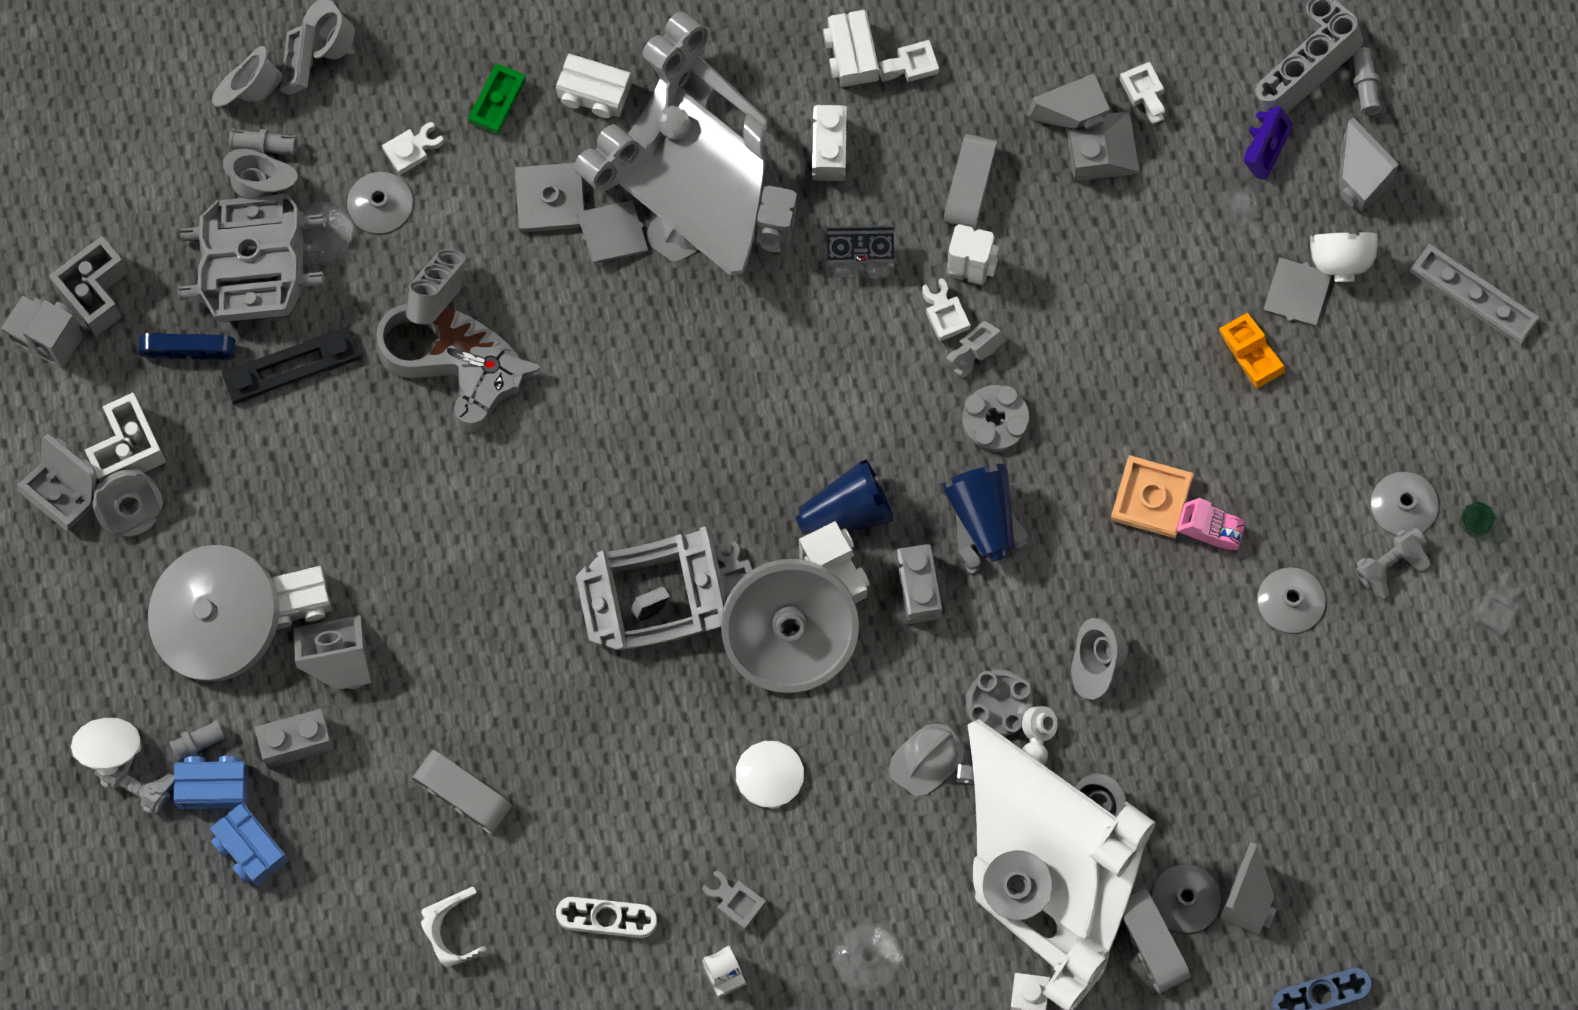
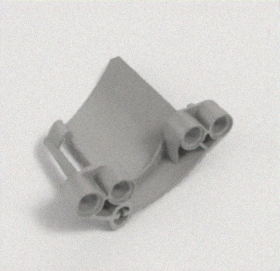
[574,11,767,275]

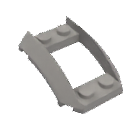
[576,526,726,650]

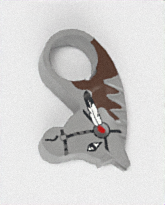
[377,304,540,433]

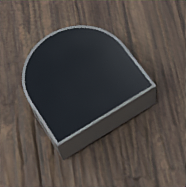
[631,587,670,621]

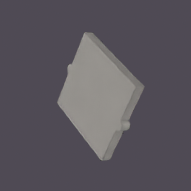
[577,200,648,264]
[1263,257,1331,327]

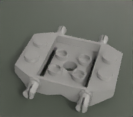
[178,193,326,323]

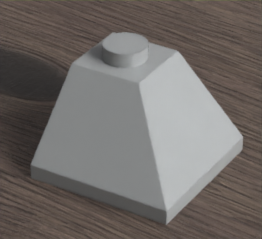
[1026,74,1110,130]
[1066,111,1140,182]
[1339,117,1399,212]
[293,615,371,690]
[1220,842,1277,935]

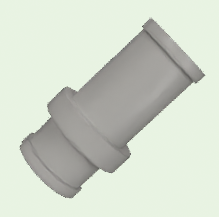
[169,720,225,762]

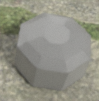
[657,105,691,140]

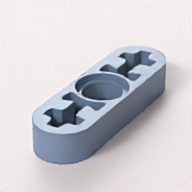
[1272,968,1371,1010]

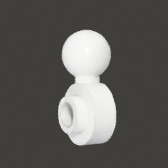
[1022,706,1057,765]

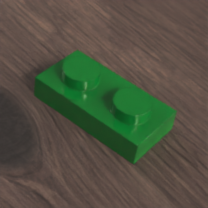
[468,63,526,135]

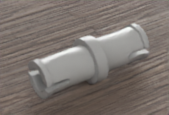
[1352,47,1382,116]
[229,128,298,157]

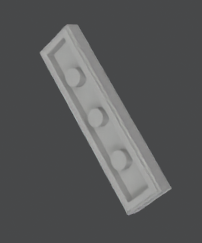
[1410,243,1540,346]

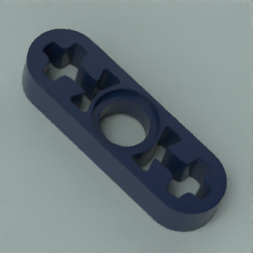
[138,333,236,360]

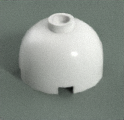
[1310,232,1378,282]

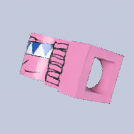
[1177,498,1246,550]

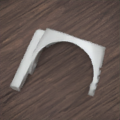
[421,887,487,968]

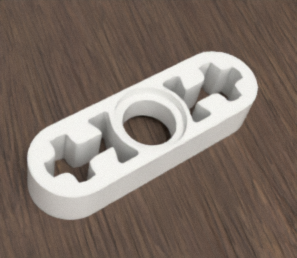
[556,897,657,938]

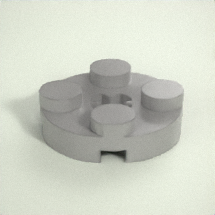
[962,385,1029,452]
[93,468,163,537]

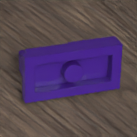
[1243,106,1293,180]

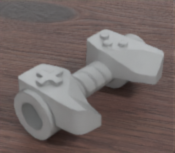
[1355,528,1430,598]
[94,757,175,814]

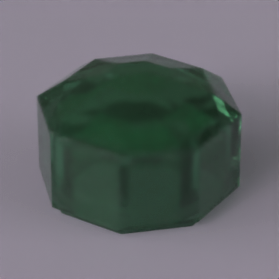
[1460,502,1496,538]

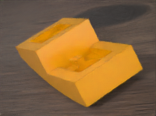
[1219,312,1285,389]

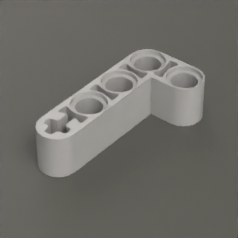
[1255,0,1363,114]

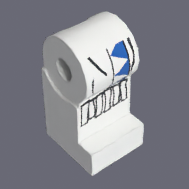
[702,946,747,998]

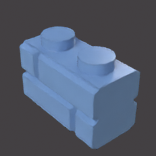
[173,756,248,809]
[210,803,289,887]

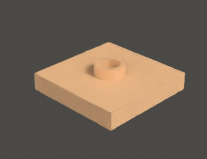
[1110,455,1194,539]

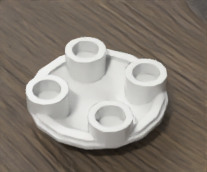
[71,718,141,776]
[736,741,804,809]

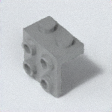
[17,434,97,531]

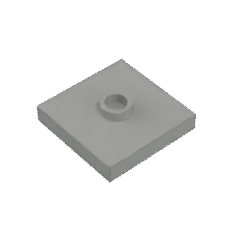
[515,163,584,233]

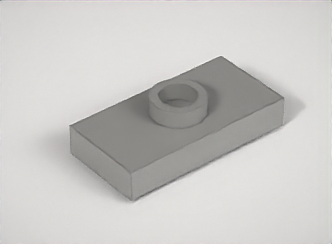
[280,24,315,95]

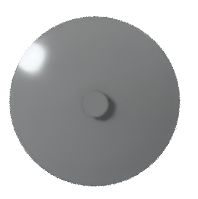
[148,545,279,682]
[721,559,859,693]

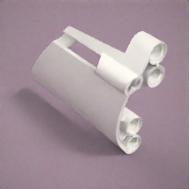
[968,719,1156,1010]

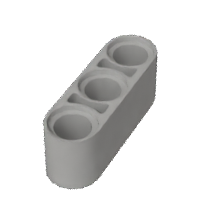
[943,133,998,229]
[406,249,466,324]
[412,750,512,834]
[1121,888,1191,994]

